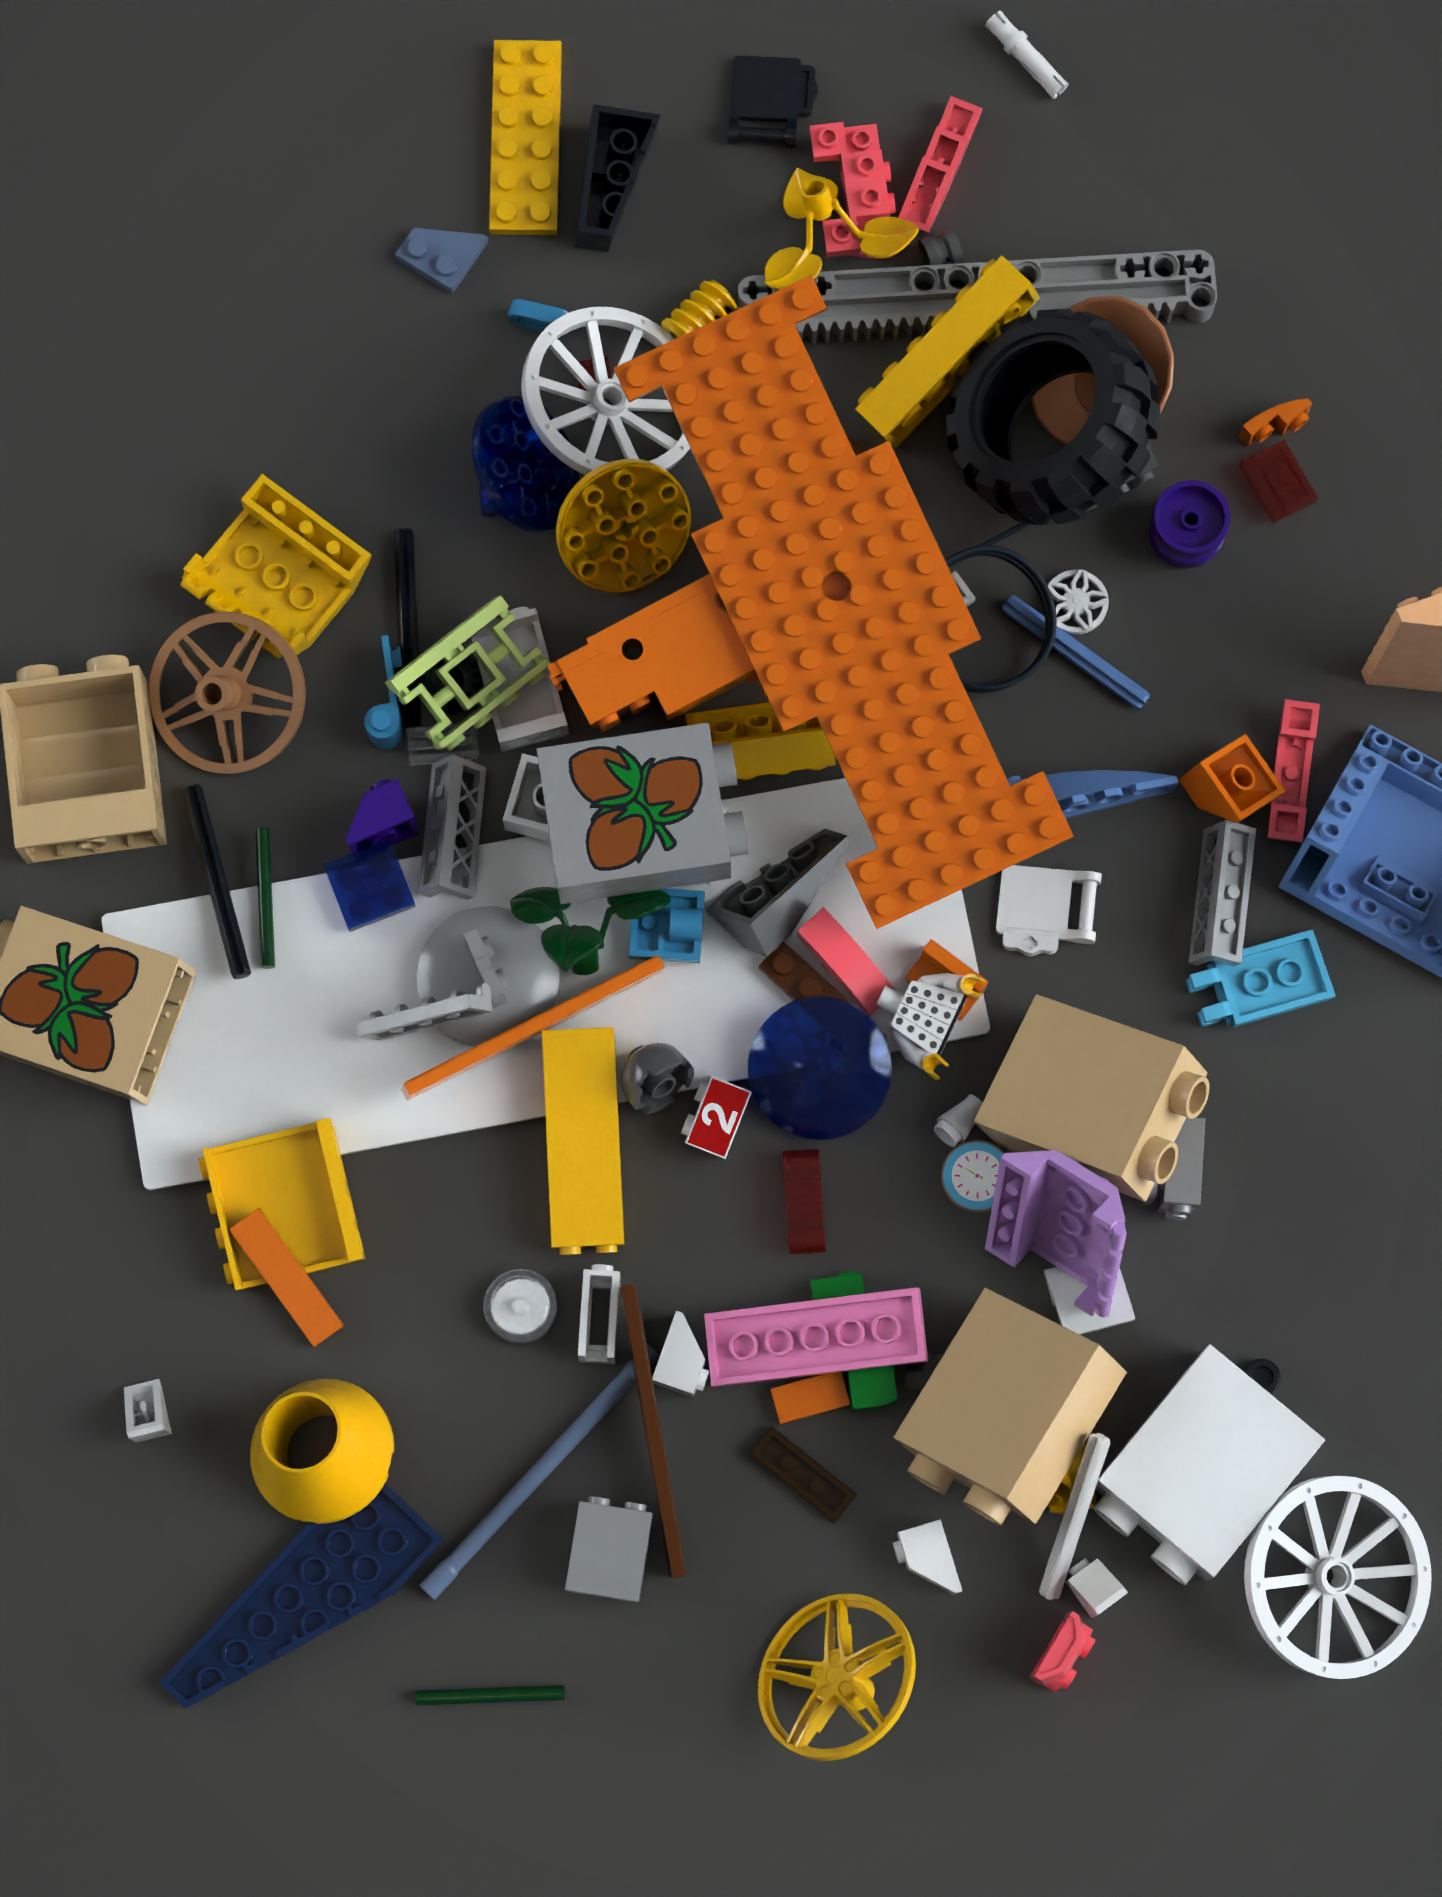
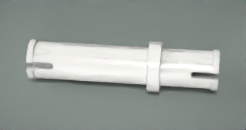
[985,11,1069,99]

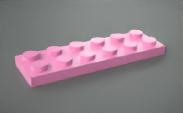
[704,1287,928,1387]

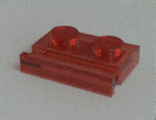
[1239,439,1318,524]

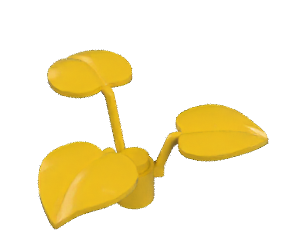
[765,168,919,289]

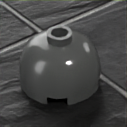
[621,1043,694,1114]

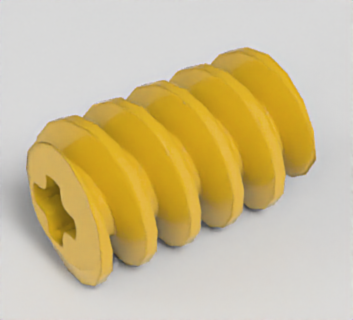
[661,280,738,339]

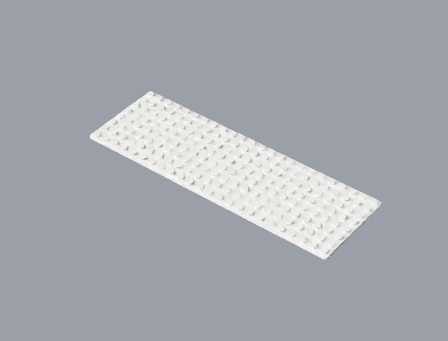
[102,778,990,1191]

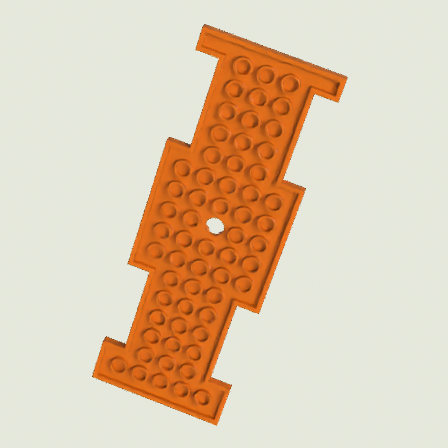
[613,275,1074,929]

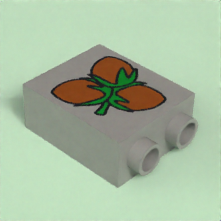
[536,722,748,904]

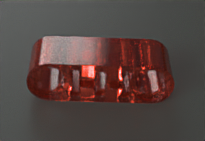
[782,1149,826,1255]

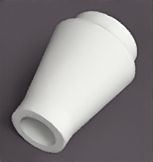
[934,1094,982,1147]

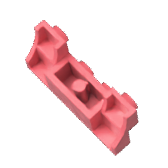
[809,122,896,260]

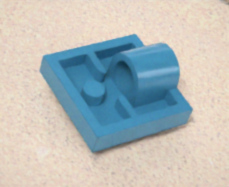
[629,888,705,963]

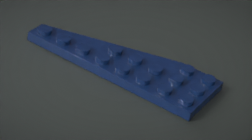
[159,1484,445,1709]

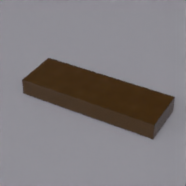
[749,1426,857,1524]

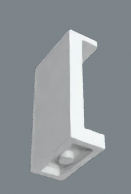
[471,607,569,752]

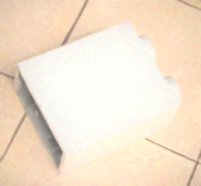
[1093,1344,1326,1585]

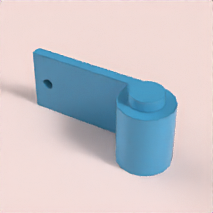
[364,635,403,750]

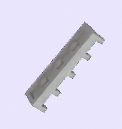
[356,983,493,1040]

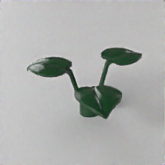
[510,887,671,975]

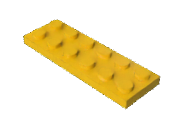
[489,40,562,235]

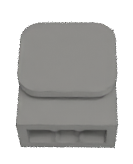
[1143,1117,1206,1220]
[565,1496,653,1603]

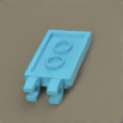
[1185,929,1336,1027]

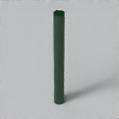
[255,827,275,969]
[416,1685,565,1705]

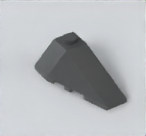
[706,828,850,957]

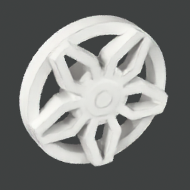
[1047,569,1109,635]

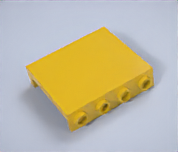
[198,1118,366,1290]

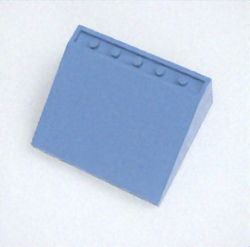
[1278,724,1442,978]

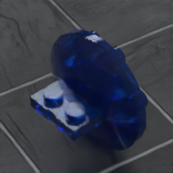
[472,396,579,533]
[748,996,892,1140]

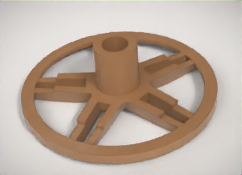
[149,612,306,774]

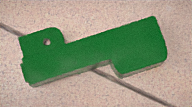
[810,1271,897,1412]

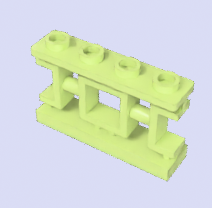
[385,595,551,751]

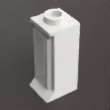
[578,1264,621,1364]

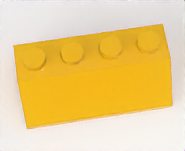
[685,702,836,780]

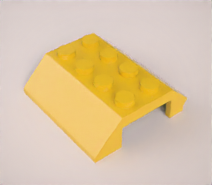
[180,474,372,659]

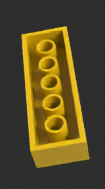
[855,255,1040,449]

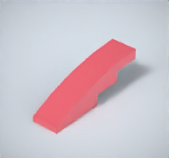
[898,96,983,233]

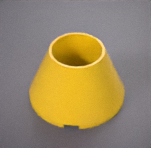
[250,1379,394,1524]

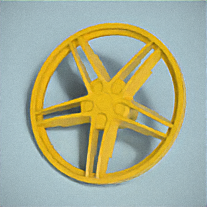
[758,1594,916,1761]

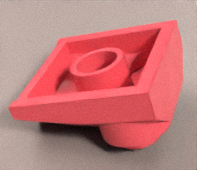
[1029,1611,1096,1693]

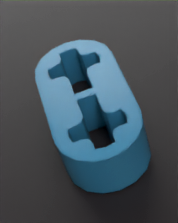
[507,299,570,336]

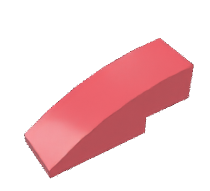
[797,907,895,1016]

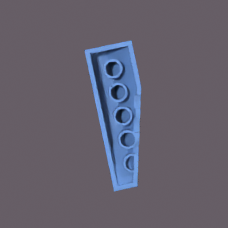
[1007,770,1178,819]

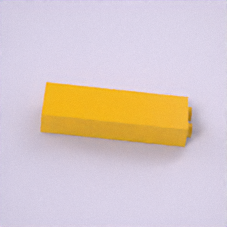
[542,1027,625,1255]

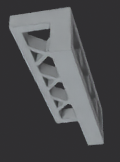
[418,754,487,900]
[1188,820,1256,966]

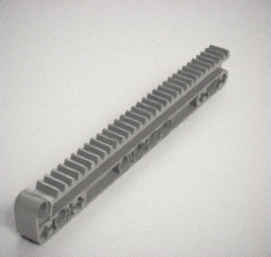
[737,249,1217,344]

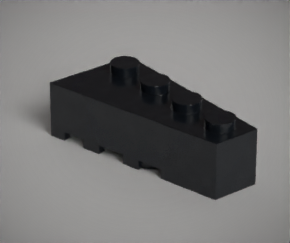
[574,104,661,252]

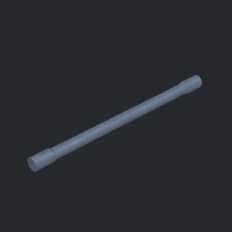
[419,1343,660,1600]

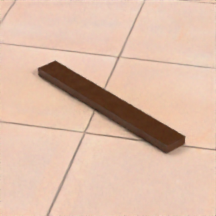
[619,1284,686,1579]

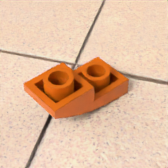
[1238,398,1313,447]

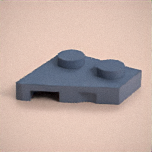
[395,228,489,294]

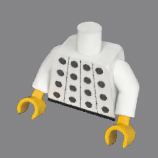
[877,973,985,1080]

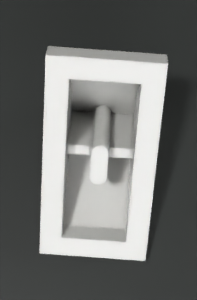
[124,1379,172,1443]

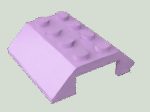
[985,1150,1127,1317]

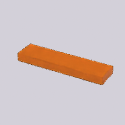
[229,1208,344,1347]

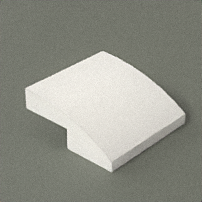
[1044,1267,1135,1335]

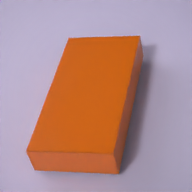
[770,1372,850,1425]

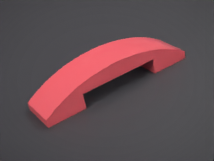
[1267,699,1320,843]

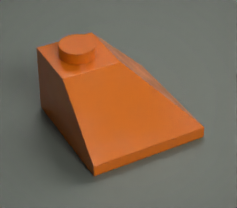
[1178,734,1286,823]

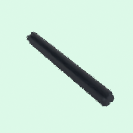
[394,528,421,730]
[183,784,251,979]

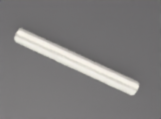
[1039,1433,1110,1600]

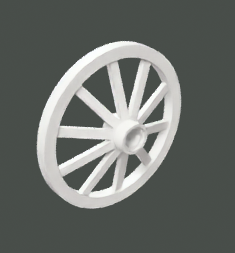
[521,307,690,475]
[1244,1476,1432,1679]

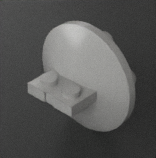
[416,906,560,1047]

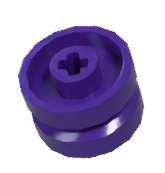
[1149,480,1231,568]

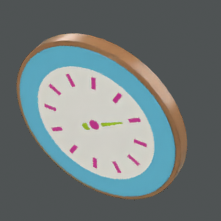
[941,1140,1004,1212]

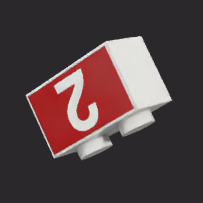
[681,1075,752,1159]

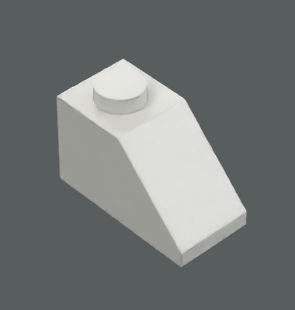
[652,1311,710,1397]
[893,1519,962,1595]
[1065,1558,1128,1618]

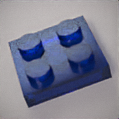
[324,839,416,932]

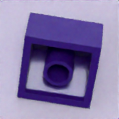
[345,779,420,862]

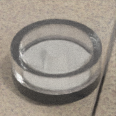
[483,1269,558,1344]

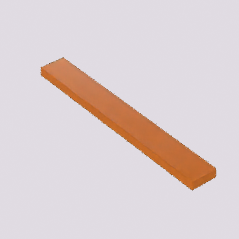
[401,956,665,1101]

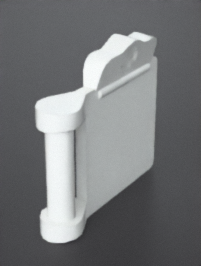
[996,865,1102,957]

